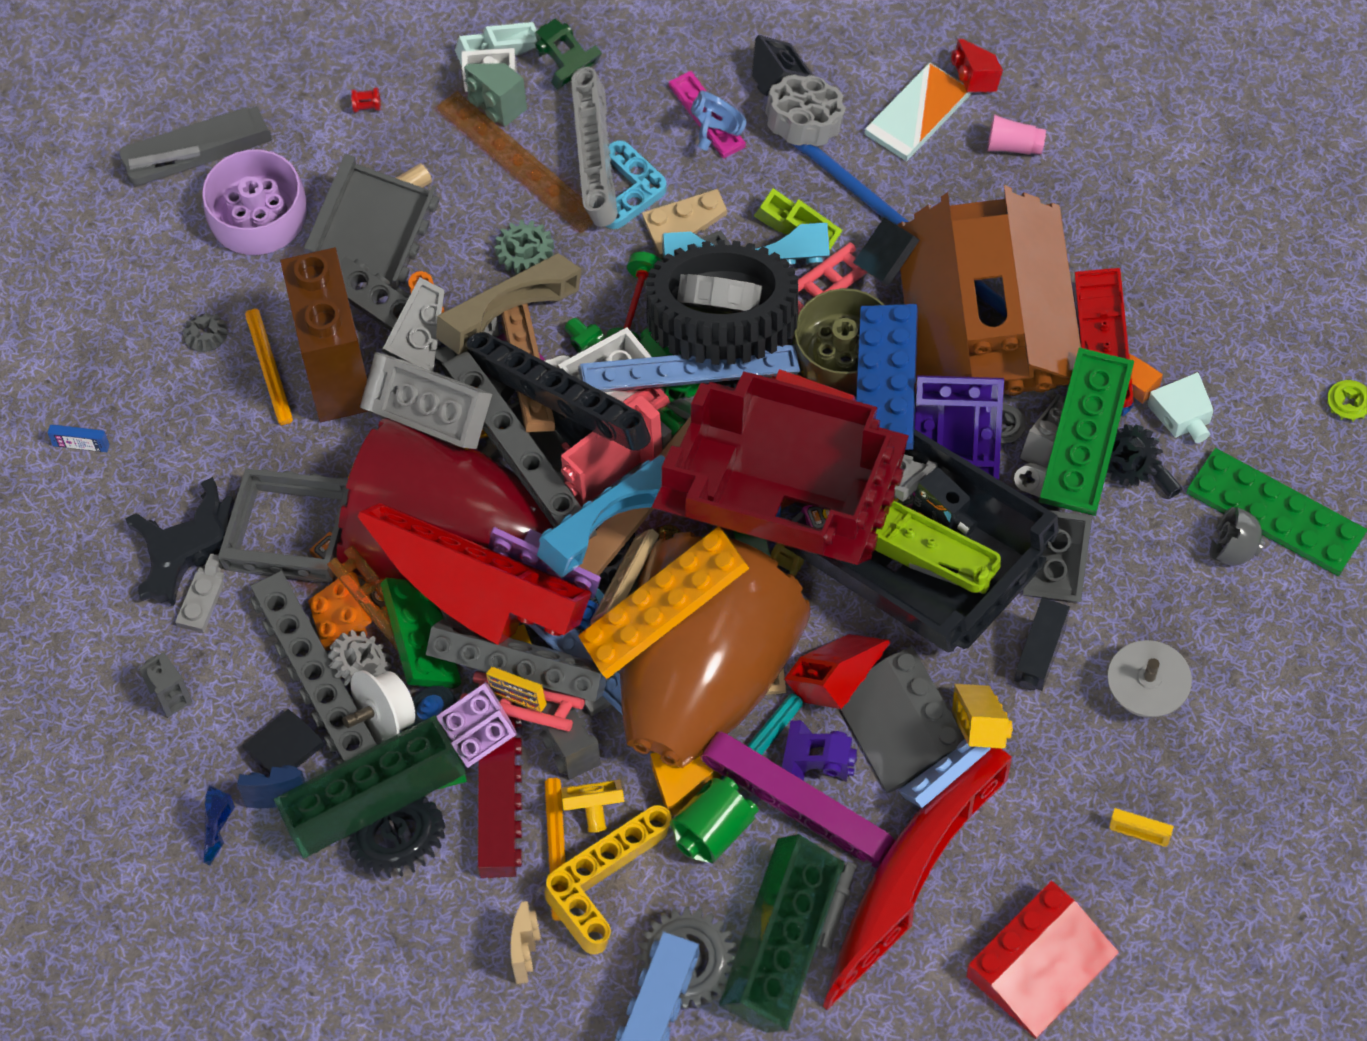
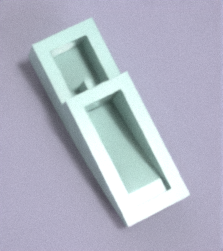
[455,22,537,66]

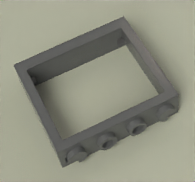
[218,468,349,583]

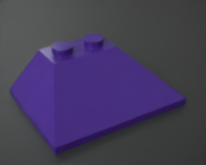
[914,375,1004,480]

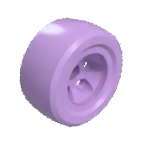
[202,150,307,255]

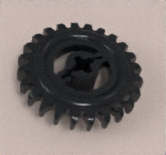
[347,792,446,879]

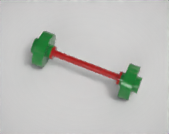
[605,252,662,342]

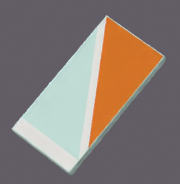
[865,63,971,161]

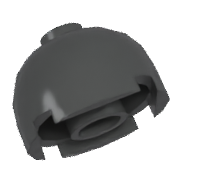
[1209,507,1264,566]

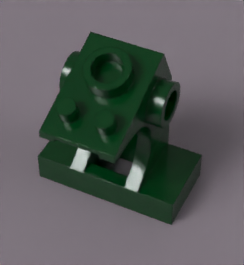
[535,18,602,90]

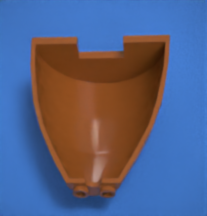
[620,532,811,768]

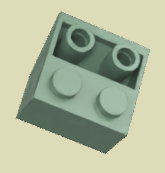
[464,63,527,127]

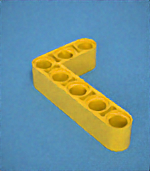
[544,805,672,954]

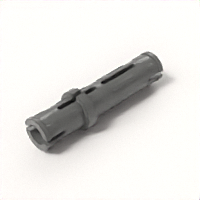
[812,860,857,953]

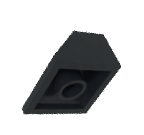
[752,35,813,96]

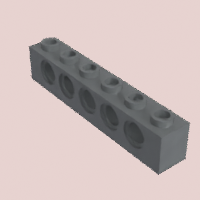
[426,619,607,702]

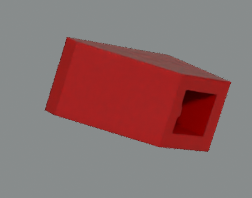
[951,39,1003,92]

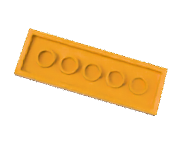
[578,526,749,679]

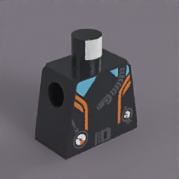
[911,467,978,536]

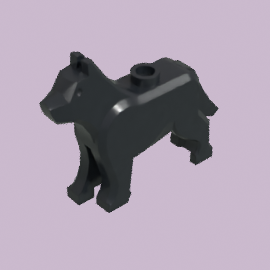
[125,477,234,606]

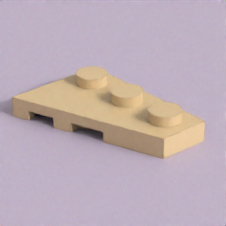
[642,189,727,259]

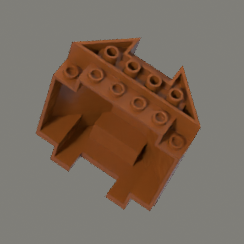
[897,185,1081,396]

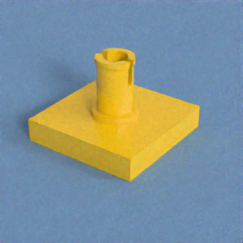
[561,779,624,832]

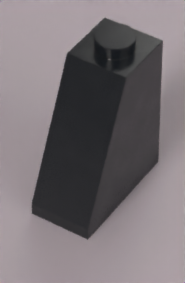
[1014,597,1070,691]

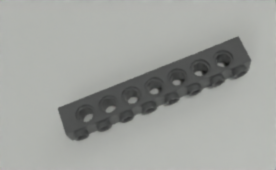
[340,256,515,402]
[249,571,386,783]

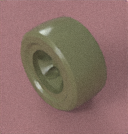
[792,288,884,397]

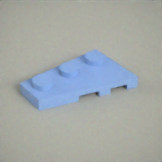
[898,739,991,808]

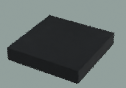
[853,217,920,286]

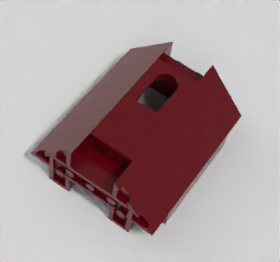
[651,371,909,565]

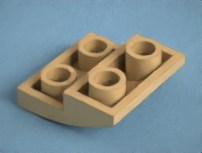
[511,901,541,984]

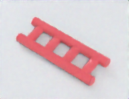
[798,242,867,315]
[460,671,585,732]

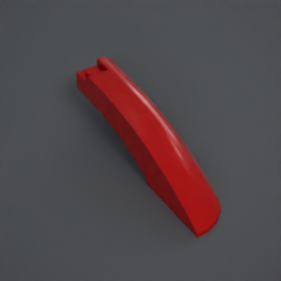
[823,747,1012,1010]

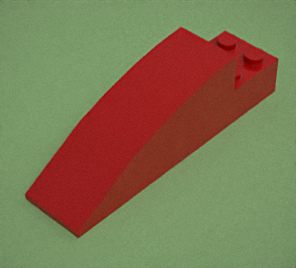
[358,503,592,645]

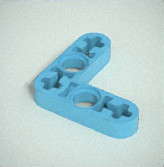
[606,141,667,229]

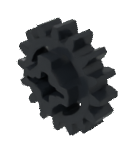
[1107,424,1163,487]

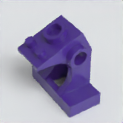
[782,720,857,782]

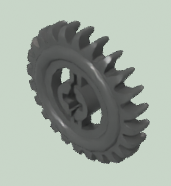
[636,906,738,1010]

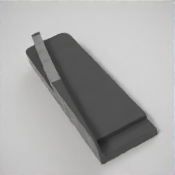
[119,106,272,185]

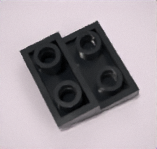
[242,709,325,774]

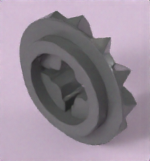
[183,312,228,352]
[1001,404,1026,446]

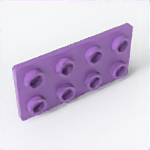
[488,527,601,599]

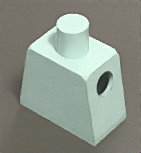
[1148,372,1213,443]

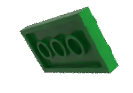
[380,578,461,689]

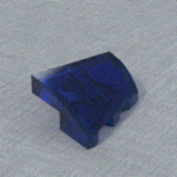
[203,785,235,866]

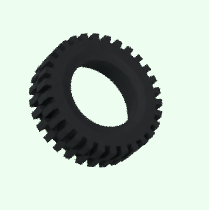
[646,240,798,365]

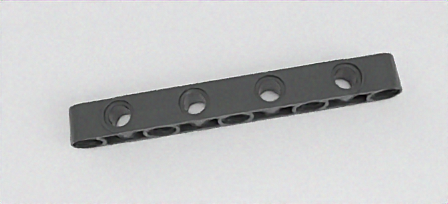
[441,351,597,539]

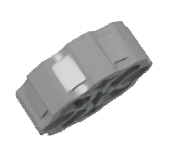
[765,75,846,146]
[677,274,762,313]

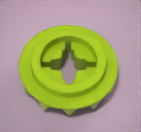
[1327,380,1367,422]

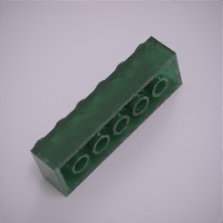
[274,715,466,859]
[719,834,845,1033]

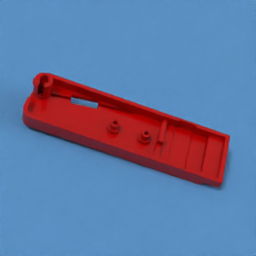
[1075,268,1133,408]

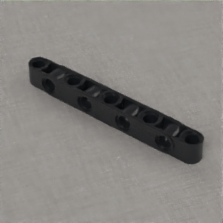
[466,332,651,450]

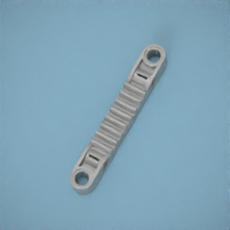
[571,67,617,227]

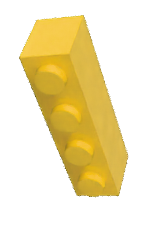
[952,684,1012,748]

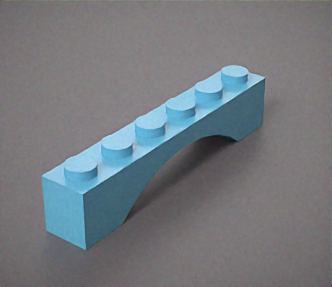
[661,223,830,265]

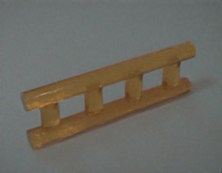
[327,545,398,651]

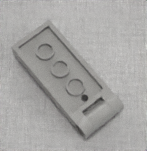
[360,352,492,449]

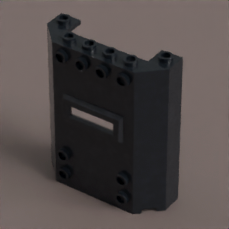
[784,429,1059,653]

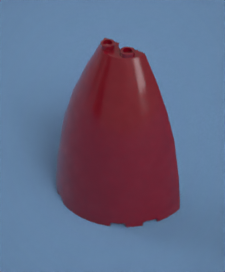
[337,418,561,580]

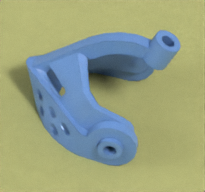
[691,91,746,151]

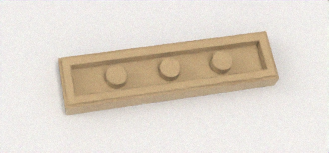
[590,529,659,625]

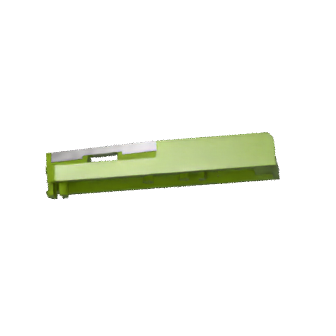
[874,501,1001,594]

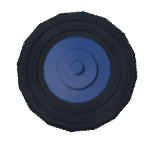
[411,686,458,737]

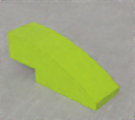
[753,188,843,251]

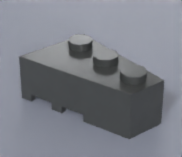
[532,688,601,780]

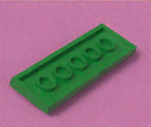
[1039,347,1134,516]
[1186,448,1367,576]

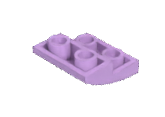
[436,682,517,768]

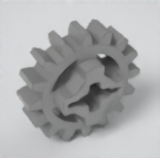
[328,630,391,686]

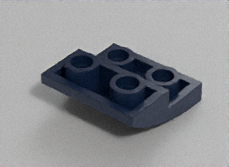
[237,765,310,808]

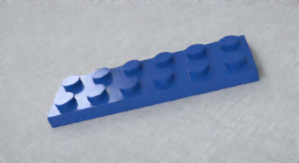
[856,304,918,450]

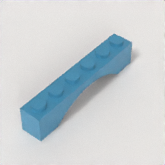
[537,455,665,578]

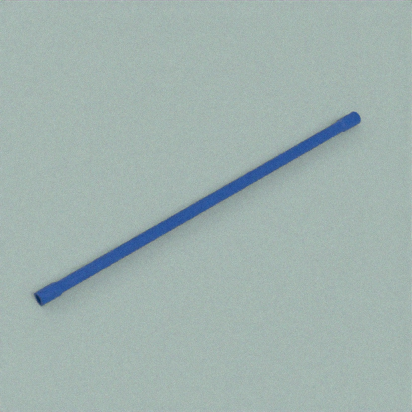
[790,143,1134,416]

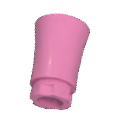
[987,115,1046,155]

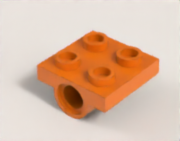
[308,571,372,651]

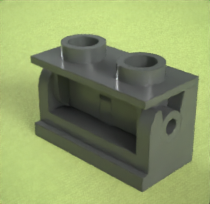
[139,652,192,718]

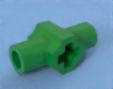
[564,317,605,353]

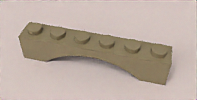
[436,253,581,354]

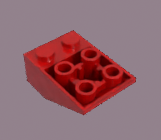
[784,634,890,709]

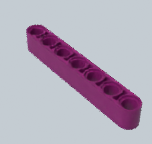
[701,731,895,868]

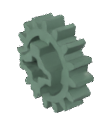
[495,220,554,275]

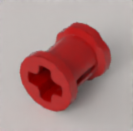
[351,87,381,113]

